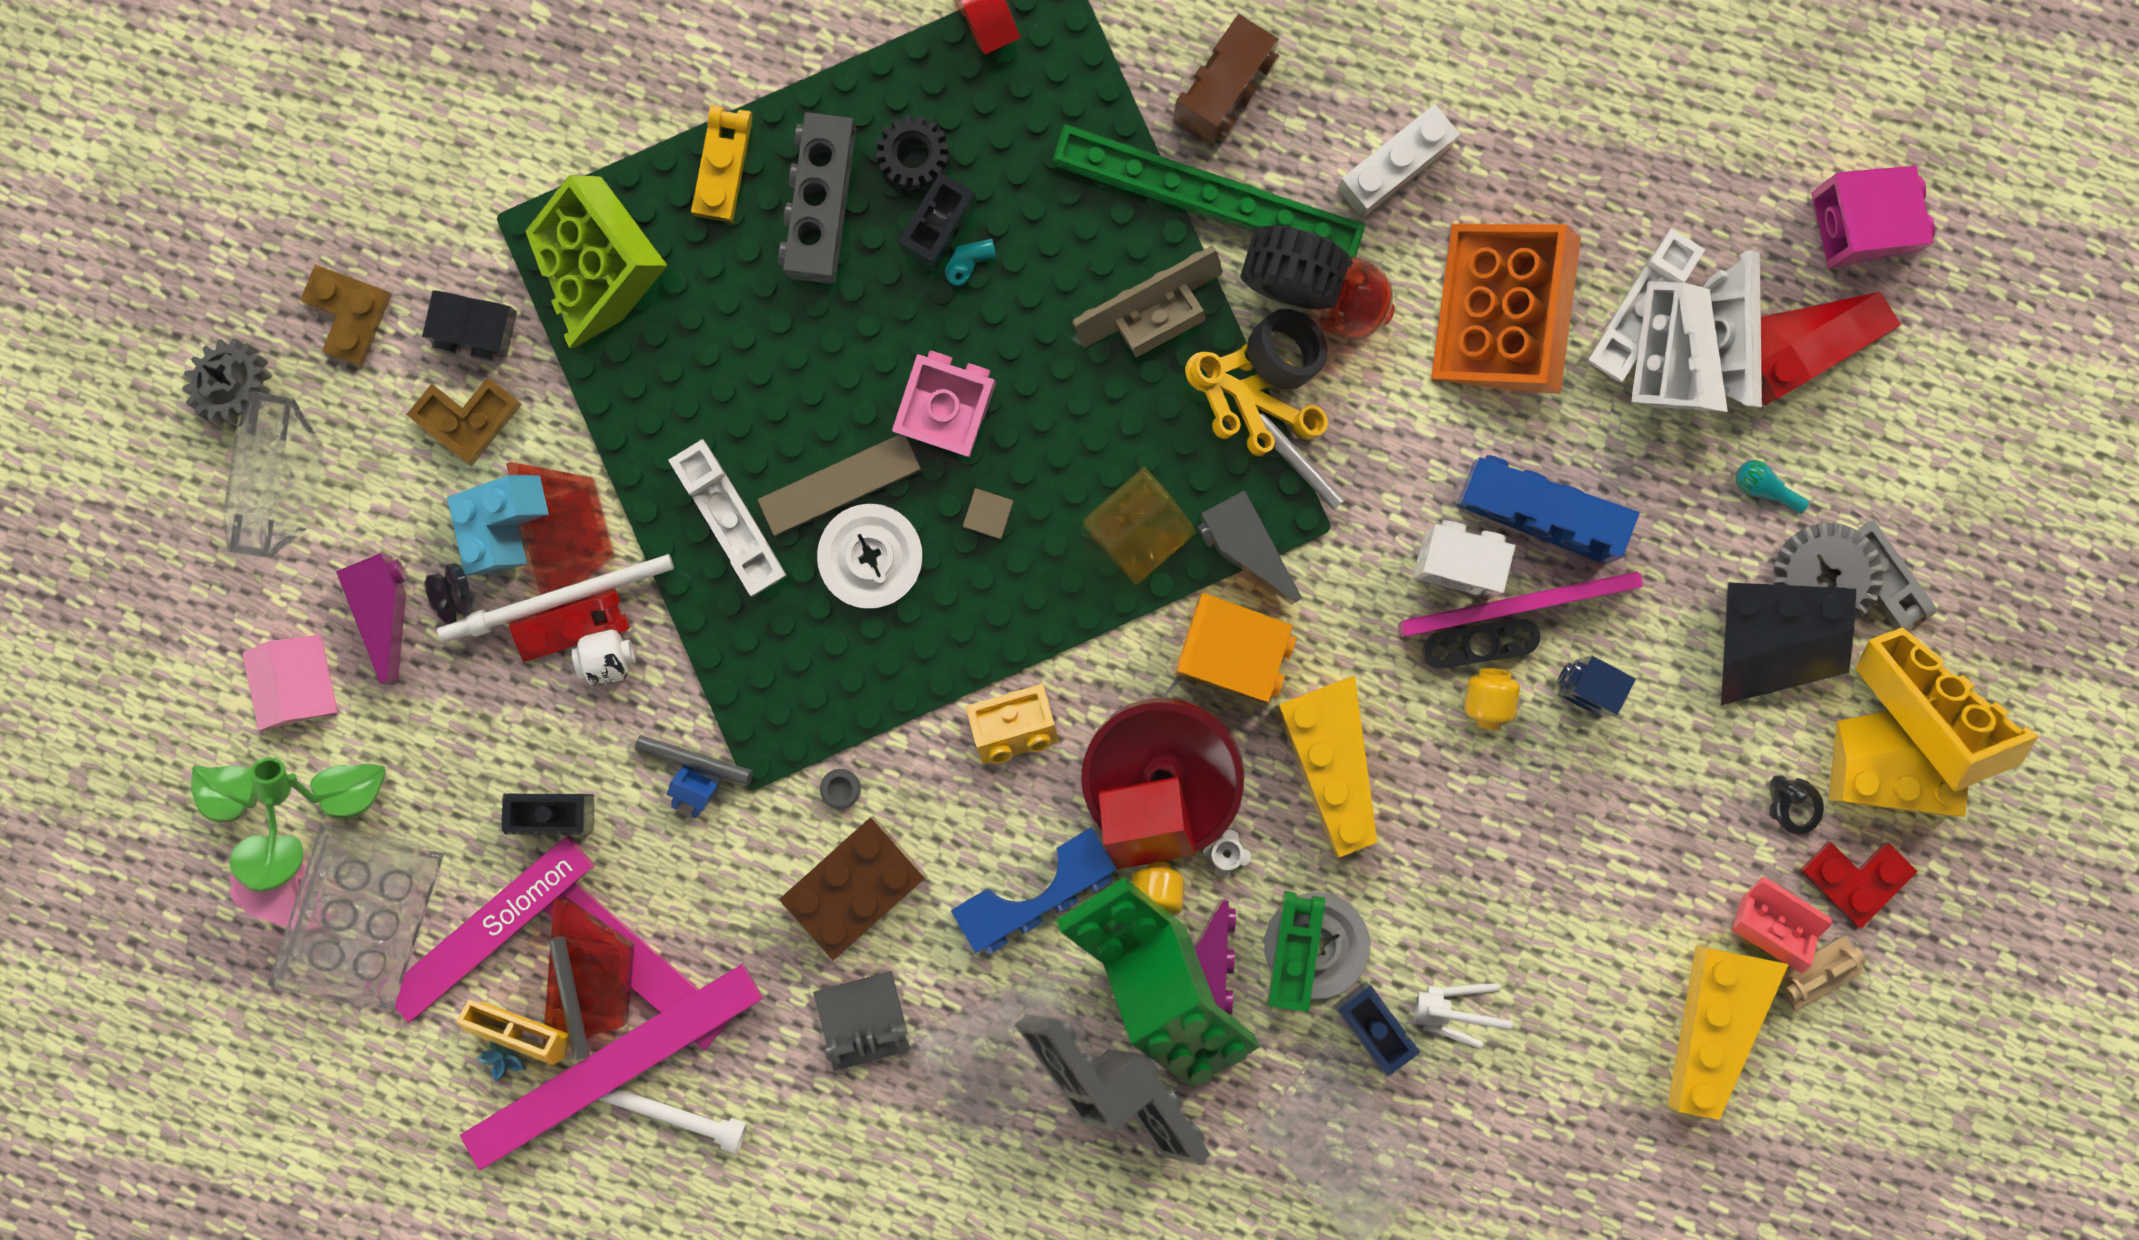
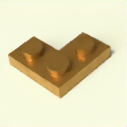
[300,264,392,367]
[406,377,522,466]

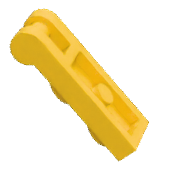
[691,105,752,223]

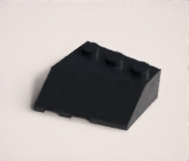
[1721,582,1857,706]

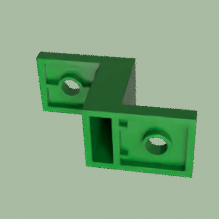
[1056,877,1260,1087]

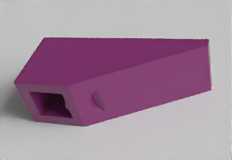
[1194,899,1236,1015]

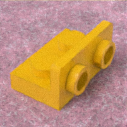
[965,684,1059,764]

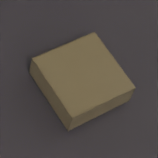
[963,488,1014,540]

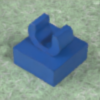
[666,766,722,818]

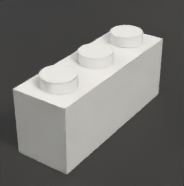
[1337,104,1460,219]

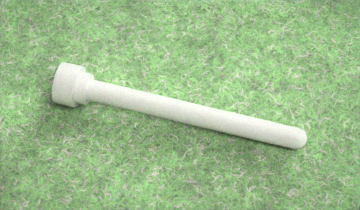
[598,1088,748,1155]

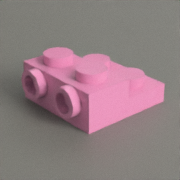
[892,351,996,457]

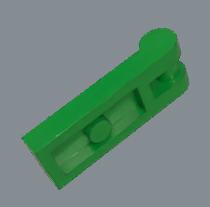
[1267,891,1325,1012]

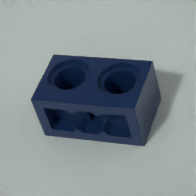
[1557,655,1636,718]

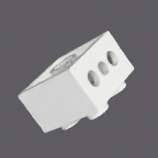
[1412,520,1516,599]

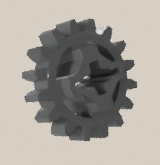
[182,338,272,426]

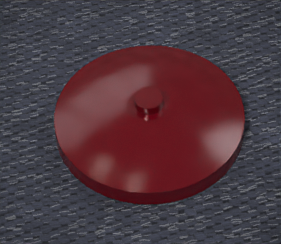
[1081,698,1245,852]

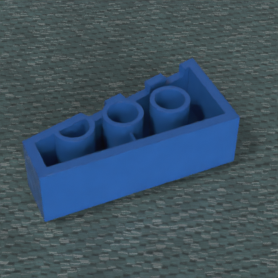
[1456,455,1640,565]

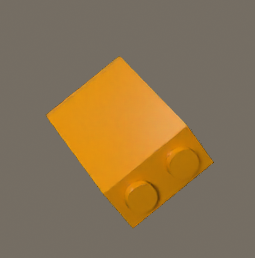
[1174,593,1297,704]

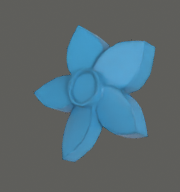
[476,1041,525,1082]

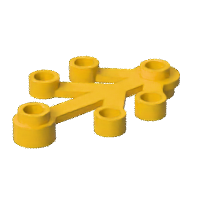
[1185,344,1328,456]

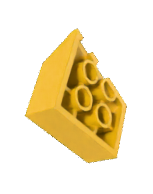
[1828,711,1968,817]

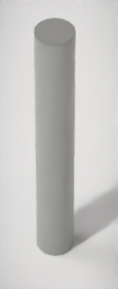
[1260,412,1345,510]

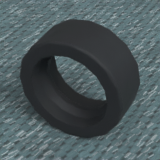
[1247,308,1328,390]

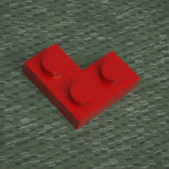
[1800,842,1918,929]

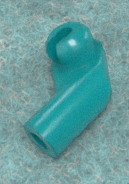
[945,239,996,286]

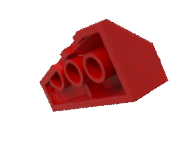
[1761,291,1901,406]

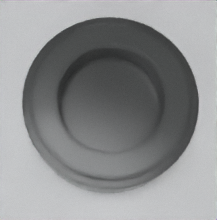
[820,769,861,809]

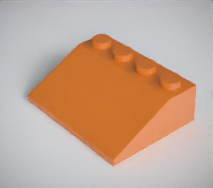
[1431,224,1581,394]

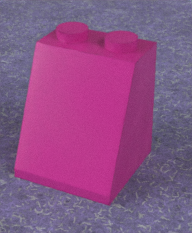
[1811,165,1935,269]

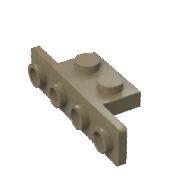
[1072,246,1223,357]

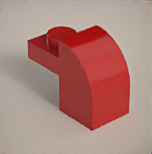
[954,0,1021,54]

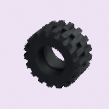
[1240,225,1351,310]

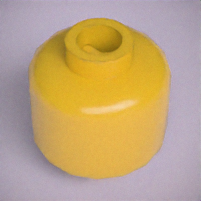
[1464,668,1520,730]
[1132,861,1184,916]

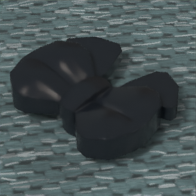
[424,563,473,624]

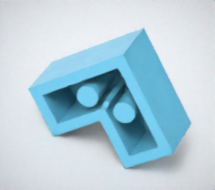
[447,475,549,575]

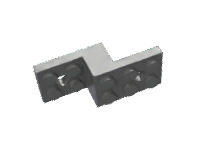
[1014,1014,1211,1165]

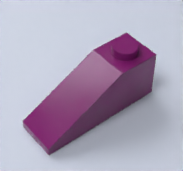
[336,553,407,685]

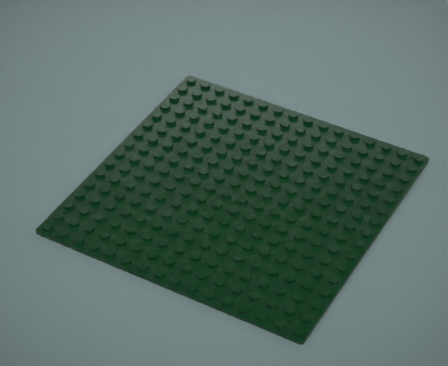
[497,0,1331,790]

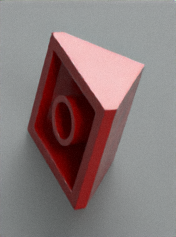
[1099,777,1196,870]

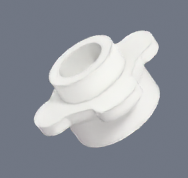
[1203,830,1251,878]

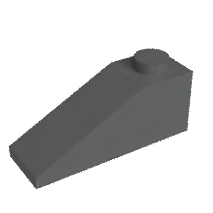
[1197,490,1302,605]

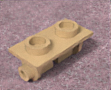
[1780,935,1866,1011]

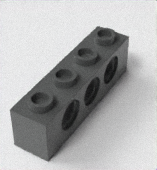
[778,112,857,284]

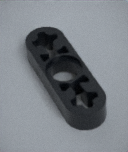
[1422,619,1540,669]

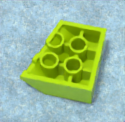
[525,175,668,348]

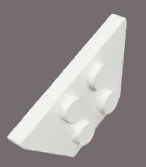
[1702,250,1762,408]

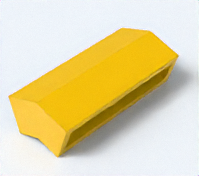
[456,999,569,1065]

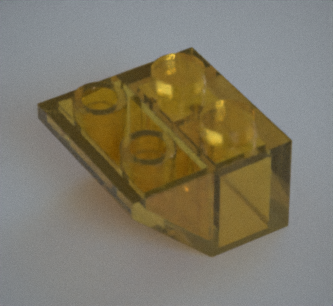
[1083,467,1197,586]

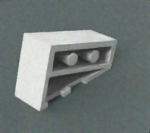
[1631,281,1728,412]

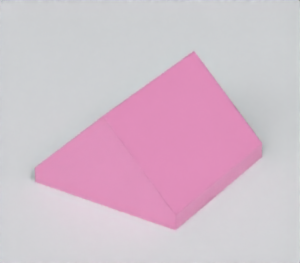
[242,635,338,731]

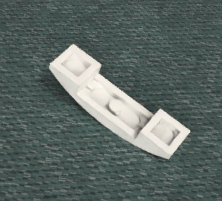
[1587,228,1705,383]
[668,439,786,597]

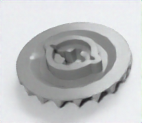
[1774,523,1883,620]
[1264,893,1370,999]

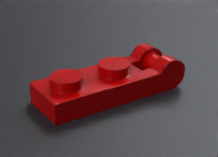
[509,589,631,663]

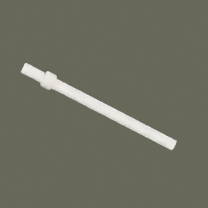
[437,554,674,643]

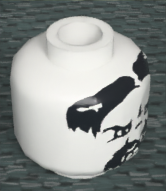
[572,630,635,687]

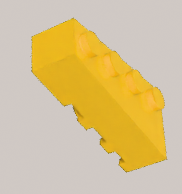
[1855,627,2038,792]
[1275,675,1377,857]
[1667,945,1789,1120]

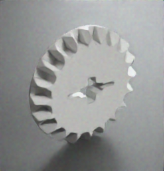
[817,504,922,609]

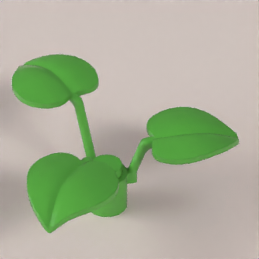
[191,757,386,892]

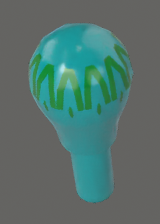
[1736,460,1809,514]

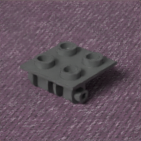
[813,971,912,1071]

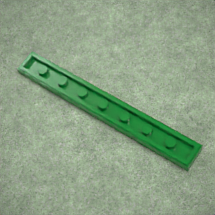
[1051,124,1366,264]

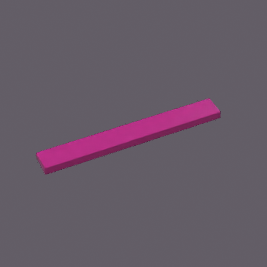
[459,963,764,1171]

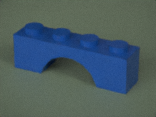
[951,827,1116,955]

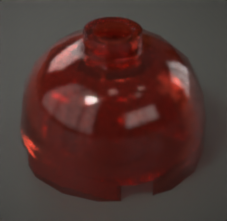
[1320,257,1395,340]

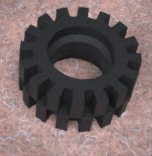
[876,115,950,194]

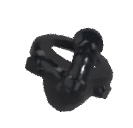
[1769,775,1824,835]

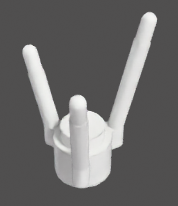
[1414,984,1513,1048]

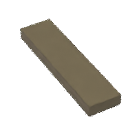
[757,434,922,537]

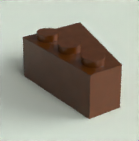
[1173,14,1280,148]

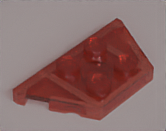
[506,462,615,595]
[543,896,635,1046]

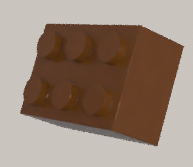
[778,816,928,961]

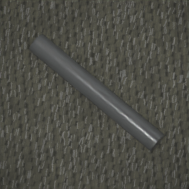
[635,735,753,786]
[548,936,590,1060]

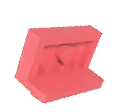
[1732,877,1832,974]

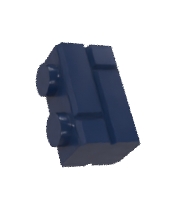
[1333,981,1420,1077]

